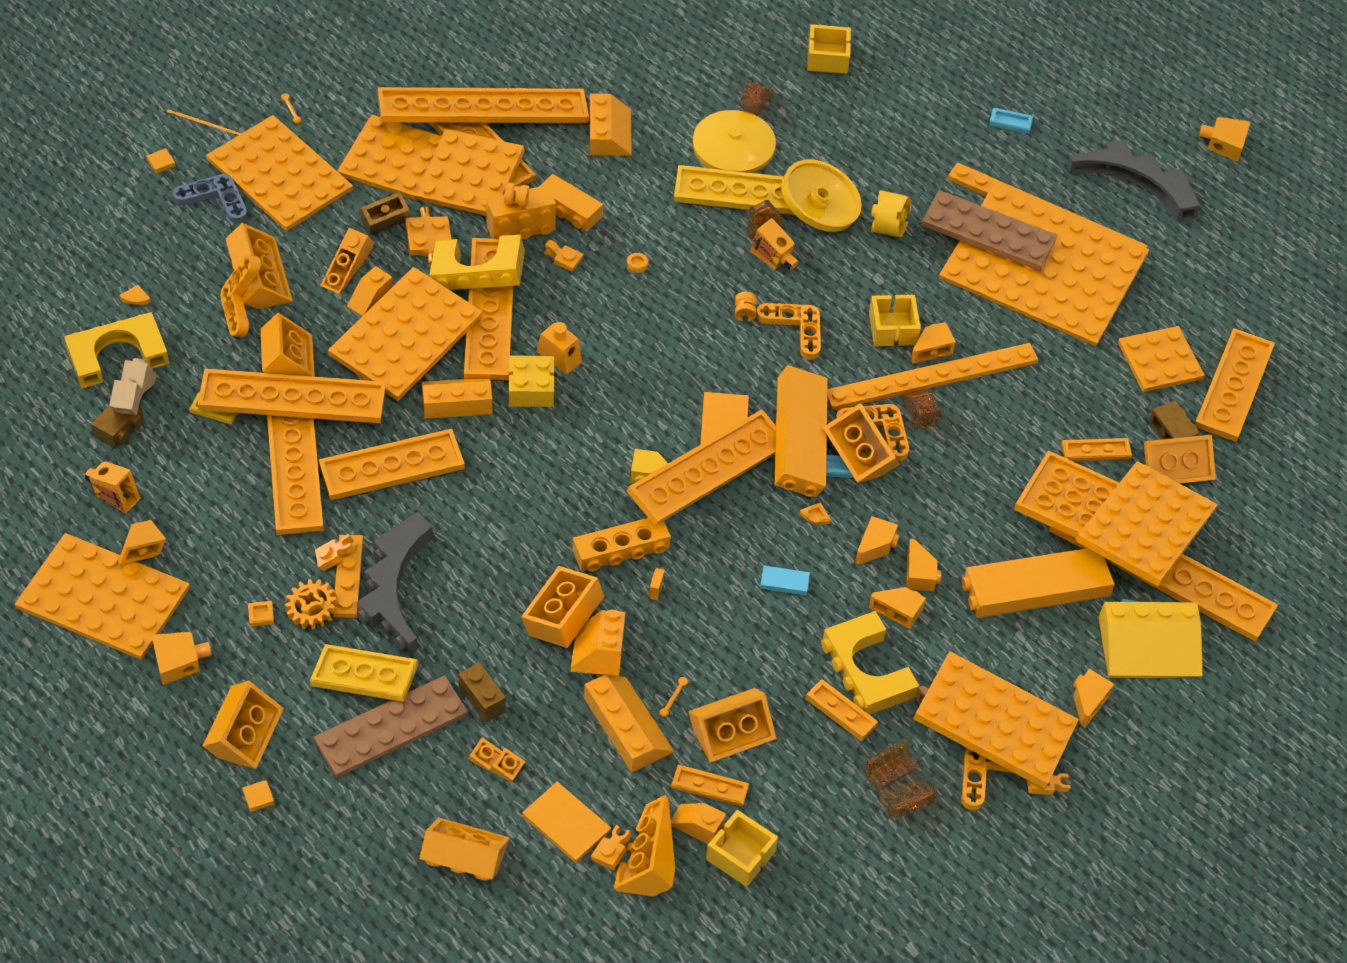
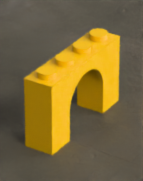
[429,234,525,290]
[64,312,169,389]
[821,611,919,715]

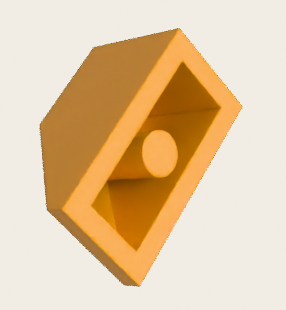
[347,266,393,317]
[911,322,956,364]
[855,516,900,565]
[118,520,166,565]
[906,539,941,592]
[869,587,926,629]
[1073,669,1114,727]
[671,803,726,844]

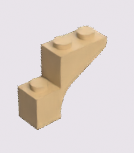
[109,358,157,416]

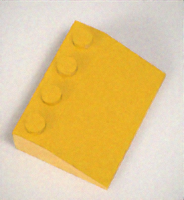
[1098,602,1203,678]

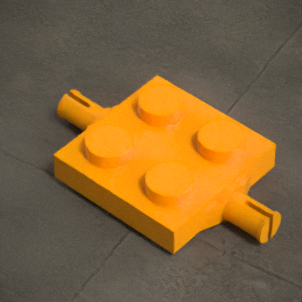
[405,207,452,267]

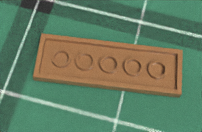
[922,190,1057,271]
[313,675,468,778]

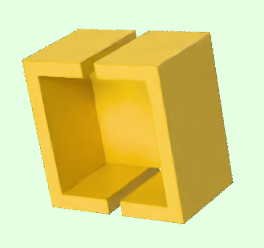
[807,25,851,74]
[869,295,921,347]
[509,356,554,407]
[706,810,778,887]

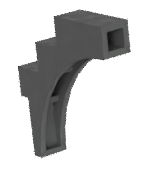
[1067,140,1200,221]
[357,512,433,655]

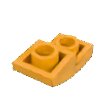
[468,737,525,782]

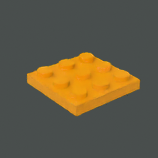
[1118,326,1205,392]

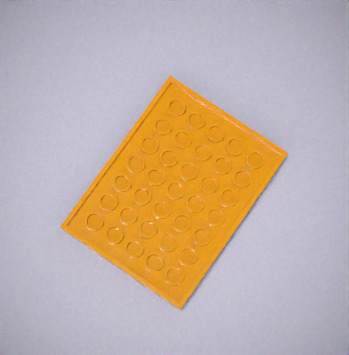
[939,184,1149,347]

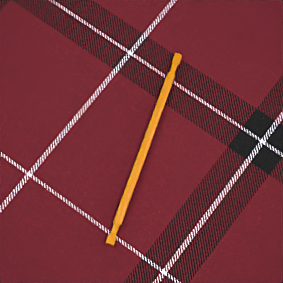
[167,109,242,135]

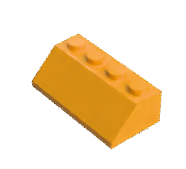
[226,223,293,309]
[584,675,674,773]

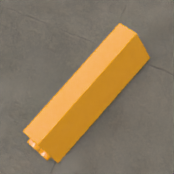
[774,365,828,497]
[962,548,1115,618]

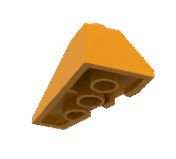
[614,795,675,897]

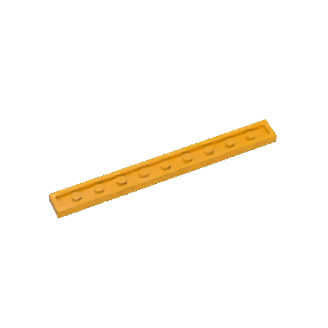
[947,162,1148,248]
[827,343,1038,411]

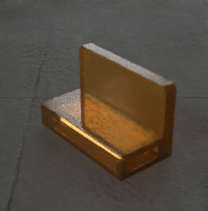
[747,200,782,240]
[864,739,919,792]
[878,778,937,820]

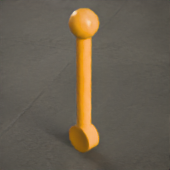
[281,93,302,124]
[660,677,688,717]

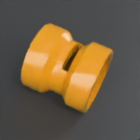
[504,183,530,207]
[735,292,757,321]

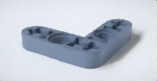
[172,174,247,224]

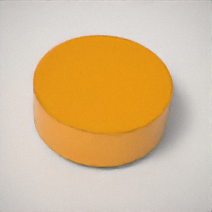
[627,253,648,273]

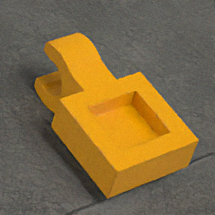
[544,240,584,272]

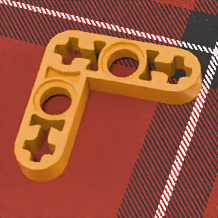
[221,254,261,338]
[756,303,821,360]
[836,404,909,461]
[961,748,1013,810]

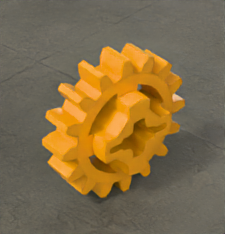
[285,579,338,630]

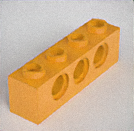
[572,518,671,572]

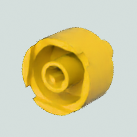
[871,190,911,237]

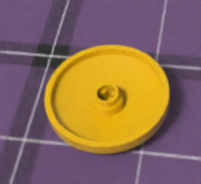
[693,110,776,173]
[781,160,861,232]

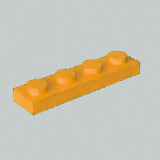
[333,535,363,618]

